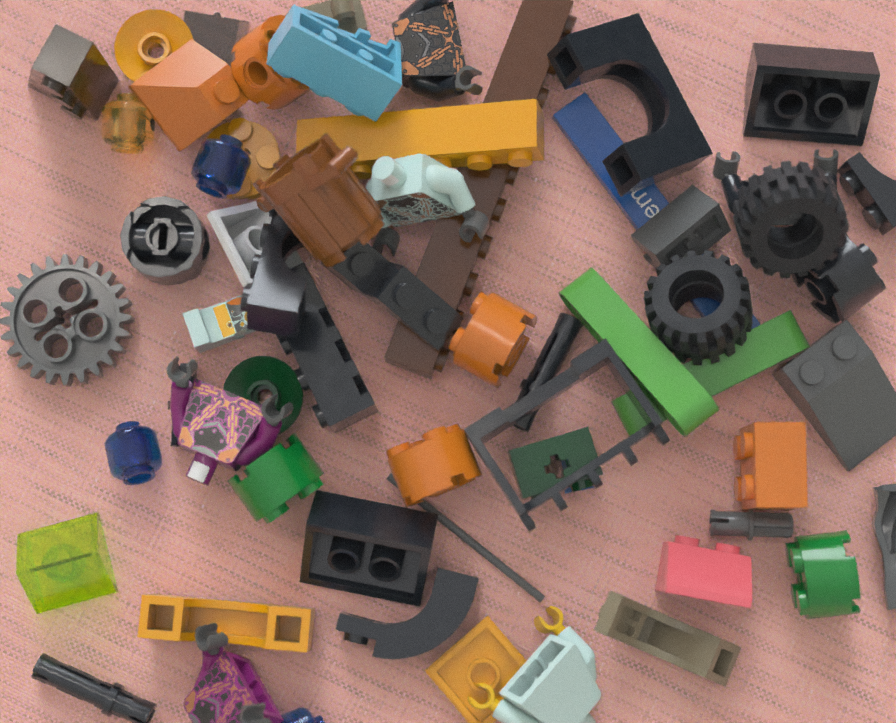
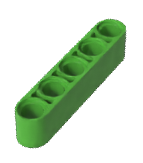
[559,268,719,437]
[611,310,810,436]

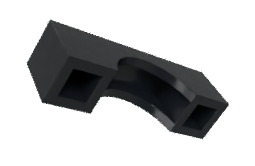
[240,209,306,338]

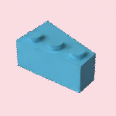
[267,4,402,122]

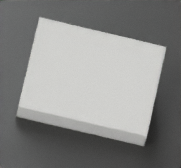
[206,201,303,288]

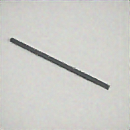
[387,473,545,602]

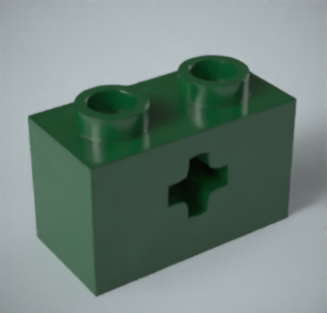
[507,427,603,500]

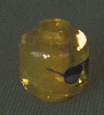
[101,93,155,154]

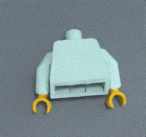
[467,606,601,723]

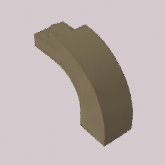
[594,590,741,687]

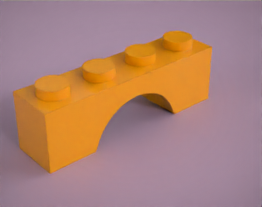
[137,593,315,653]

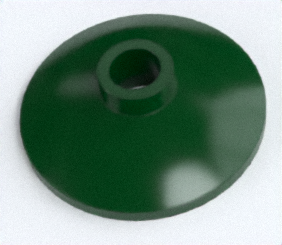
[223,356,304,435]

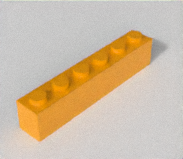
[296,99,544,180]

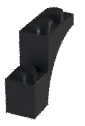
[838,152,896,236]
[321,241,464,350]

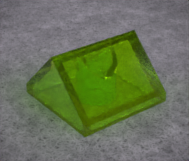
[16,512,118,614]

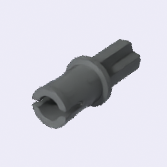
[709,509,794,541]

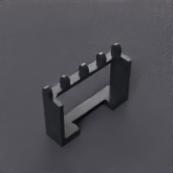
[464,338,670,532]

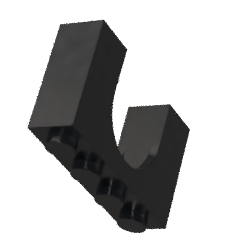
[547,13,713,197]

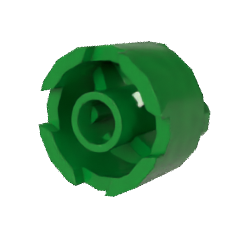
[227,433,324,524]
[785,530,861,619]

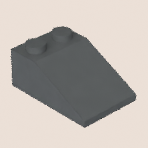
[772,320,896,471]

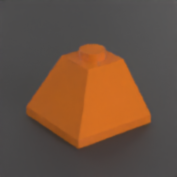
[128,39,250,152]

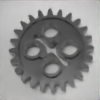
[0,254,135,387]

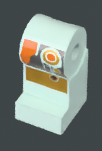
[182,295,255,353]

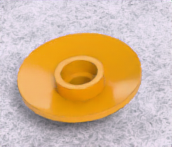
[114,9,194,82]

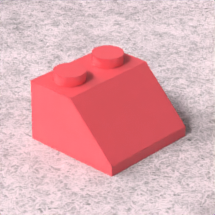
[655,535,752,608]

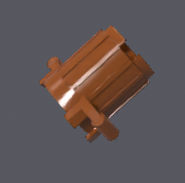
[253,133,385,268]

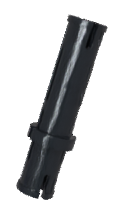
[512,313,583,432]
[31,653,157,723]

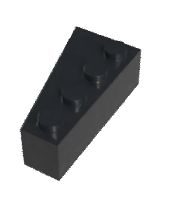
[276,262,379,433]

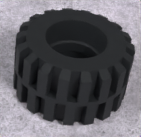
[733,161,849,278]
[644,250,753,365]

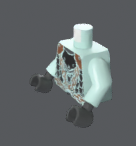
[366,154,489,256]

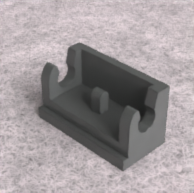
[631,185,731,268]

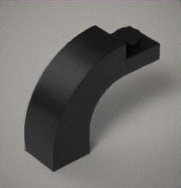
[336,568,479,659]

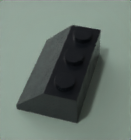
[743,43,880,146]
[299,490,438,607]

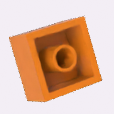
[733,422,808,510]

